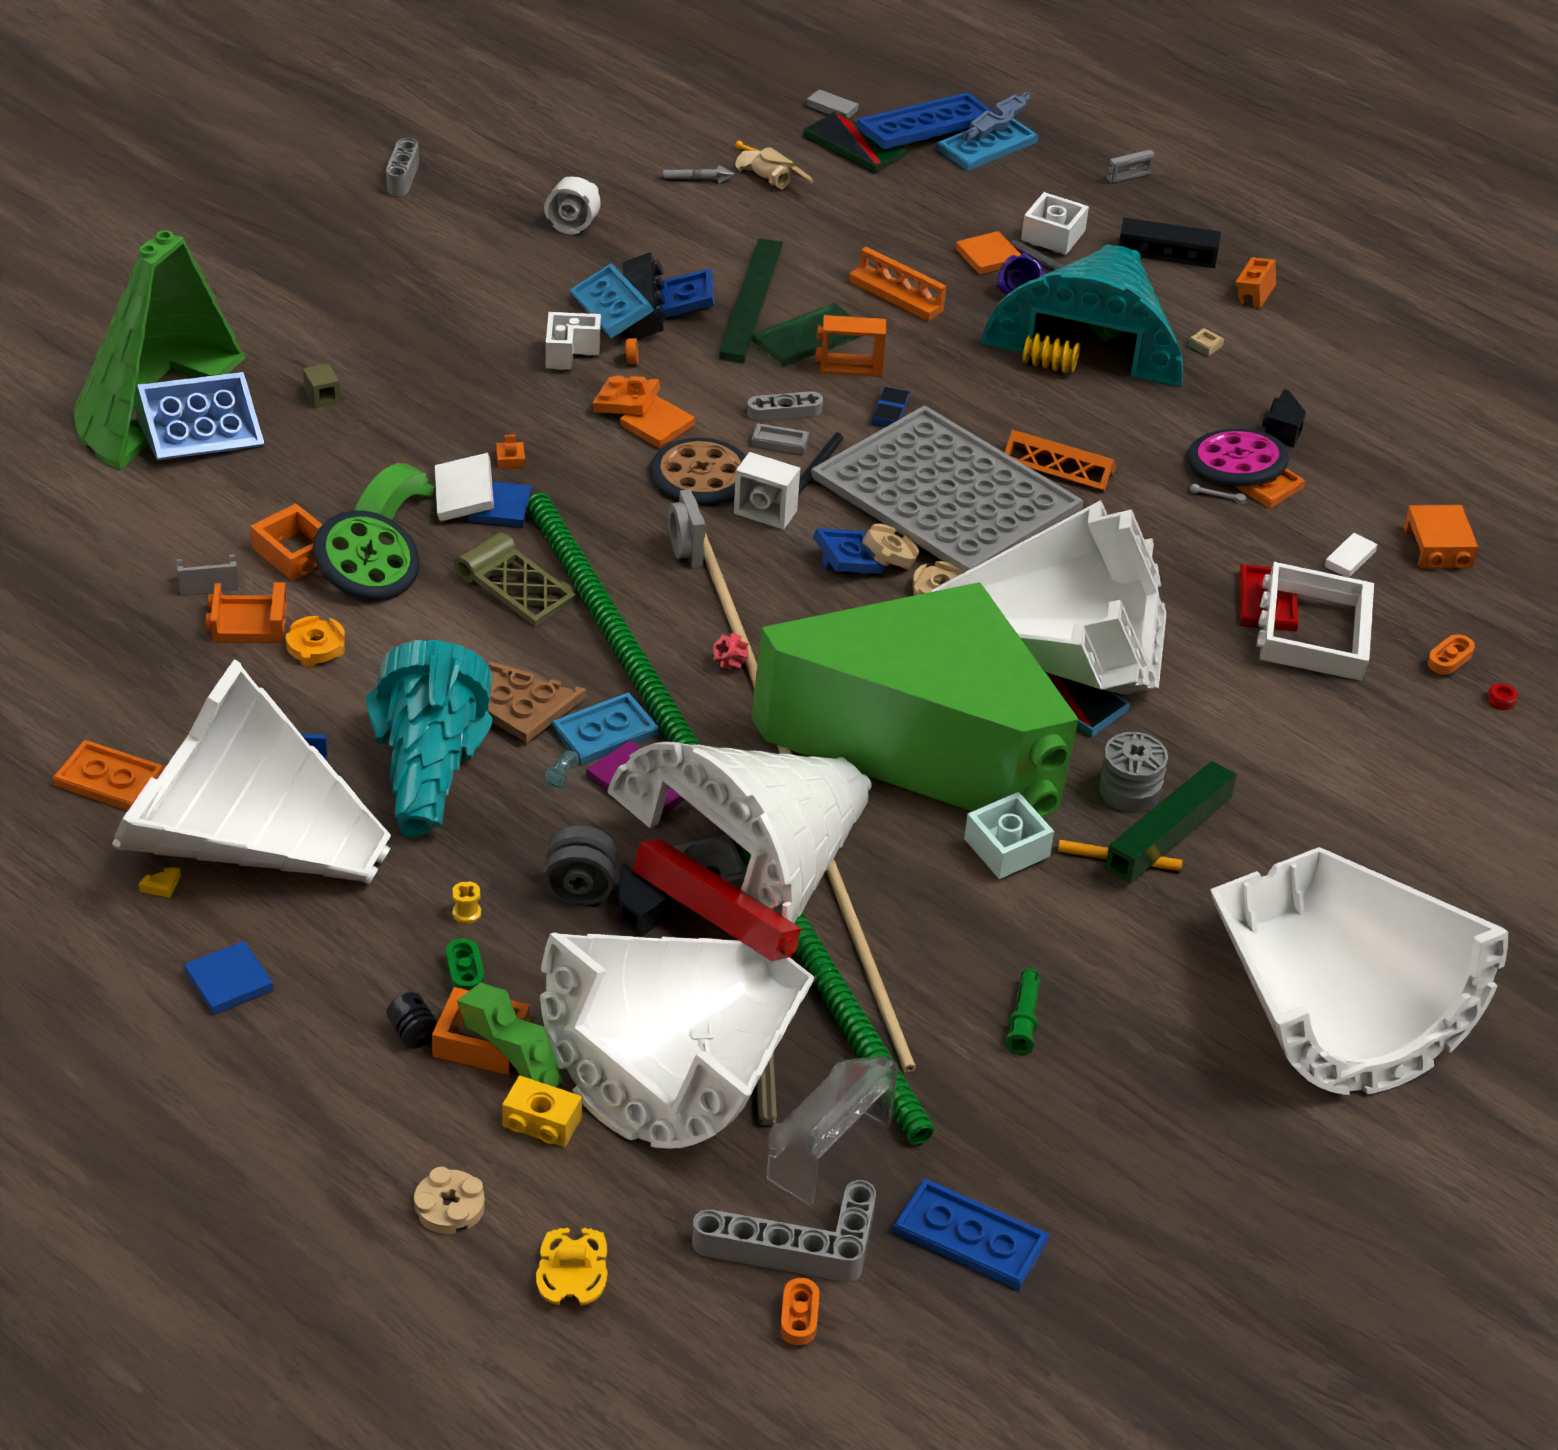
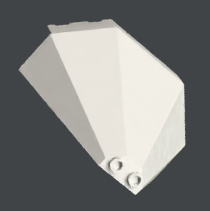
[932,500,1166,695]

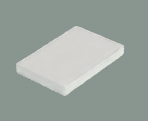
[435,453,494,521]

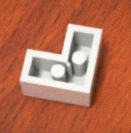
[546,312,601,370]

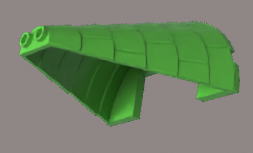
[74,230,245,471]

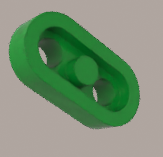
[446,938,484,990]

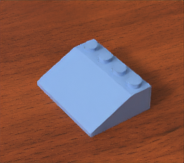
[133,372,264,460]

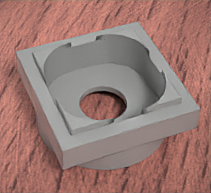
[668,489,706,569]
[673,834,747,888]

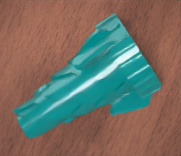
[366,640,493,838]

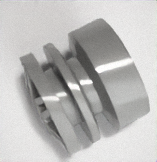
[1098,732,1168,813]

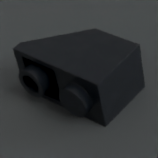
[1262,389,1306,447]
[618,863,669,937]

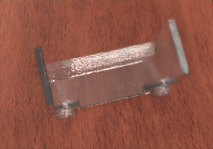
[766,1056,898,1207]

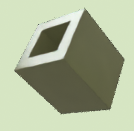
[303,363,340,408]

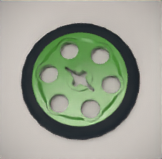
[313,510,420,600]

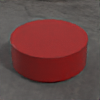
[1487,683,1518,710]

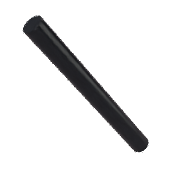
[798,432,844,496]

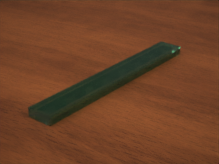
[719,238,783,363]

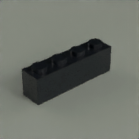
[1119,217,1221,268]
[623,252,666,340]

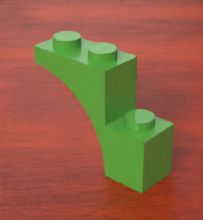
[457,982,563,1087]

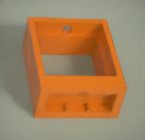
[815,315,886,377]
[250,503,338,582]
[432,987,534,1075]

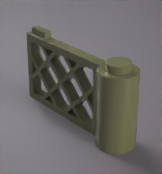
[454,532,576,627]

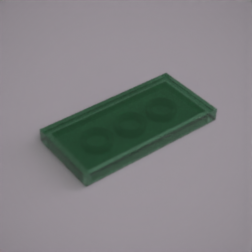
[752,303,862,367]

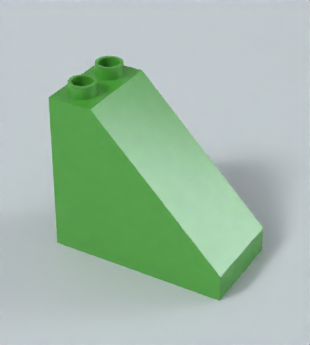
[751,582,1079,818]

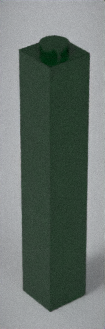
[1105,760,1237,883]

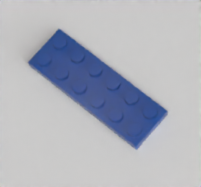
[856,92,993,149]

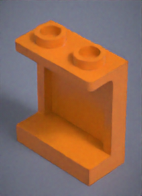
[1403,505,1478,569]
[206,582,287,643]

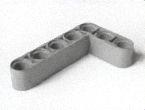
[692,1180,876,1282]

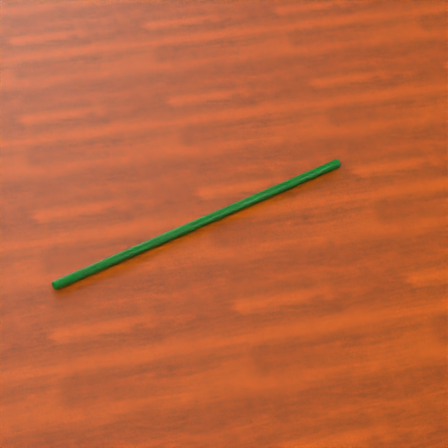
[526,493,935,1145]

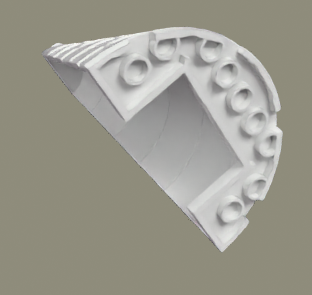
[112,659,391,885]
[608,742,871,923]
[540,932,814,1149]

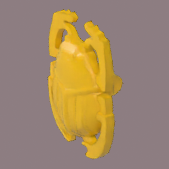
[536,1227,608,1305]

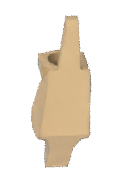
[735,147,814,190]

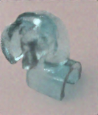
[545,750,579,788]

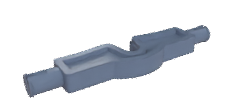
[963,92,1032,141]

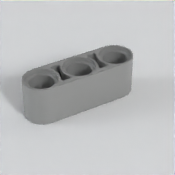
[386,138,419,197]

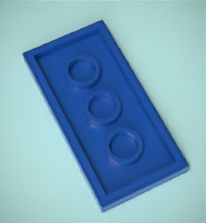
[893,1178,1050,1291]

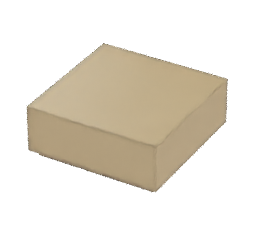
[1188,328,1224,357]

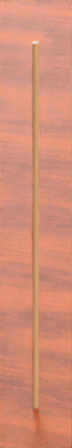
[703,532,916,1073]

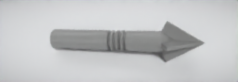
[663,165,734,184]

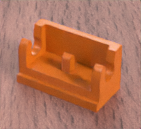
[1235,257,1277,309]

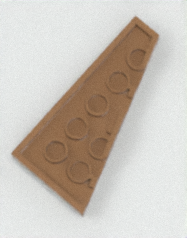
[411,639,586,743]

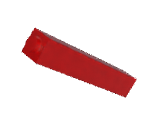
[631,839,801,961]

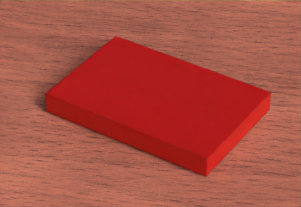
[1239,564,1299,632]

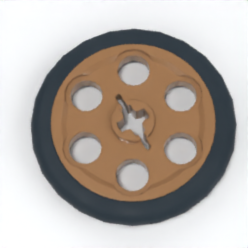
[649,437,746,506]

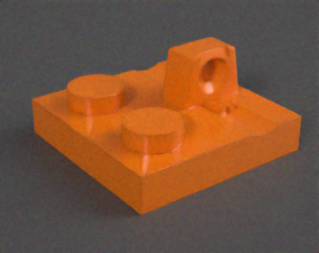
[592,375,660,415]

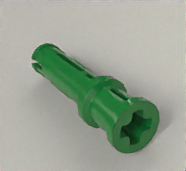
[1005,968,1041,1055]

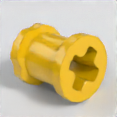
[452,881,481,924]

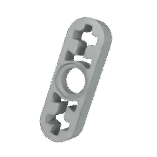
[747,391,823,421]

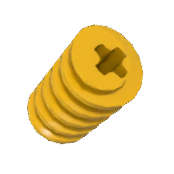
[1022,333,1080,374]

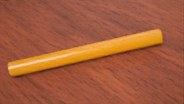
[1058,840,1183,872]

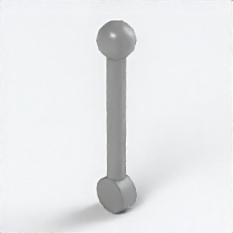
[1190,484,1246,504]

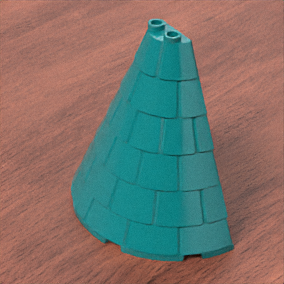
[981,245,1183,387]

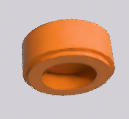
[625,338,639,365]

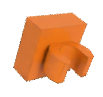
[496,434,525,468]

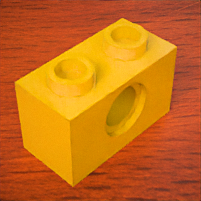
[502,1075,582,1147]

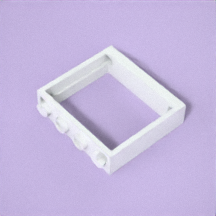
[1256,562,1374,681]

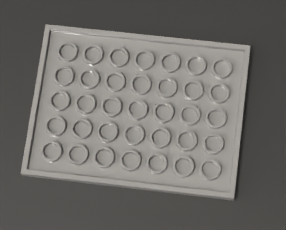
[811,405,1083,573]

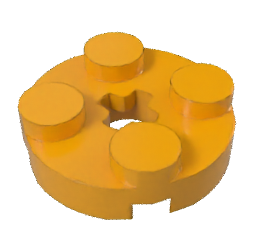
[286,616,345,667]

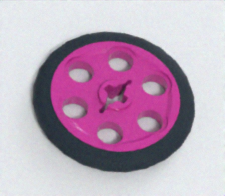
[1187,428,1289,486]

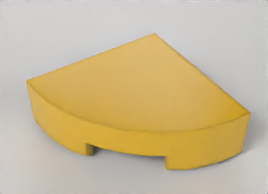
[138,867,181,898]

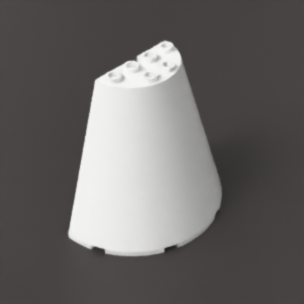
[1210,847,1508,1095]

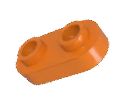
[1427,634,1475,675]
[780,1278,820,1345]

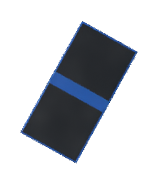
[872,386,910,427]

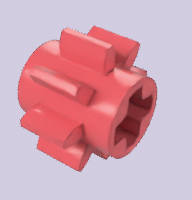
[713,633,749,670]

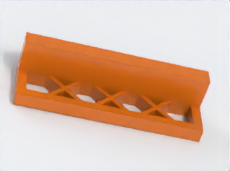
[848,246,946,322]
[1004,429,1117,491]

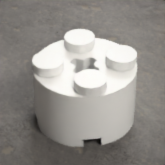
[544,177,601,235]

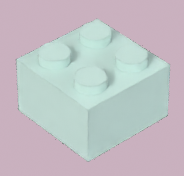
[964,792,1054,879]

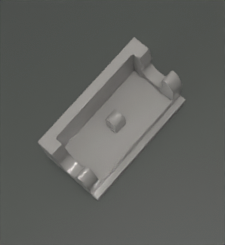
[176,554,238,596]

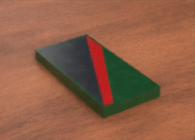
[803,111,906,173]

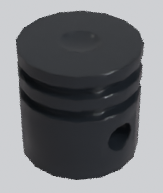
[386,992,438,1049]

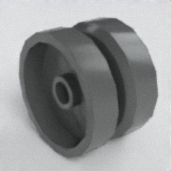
[544,825,616,906]

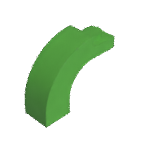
[354,463,436,520]

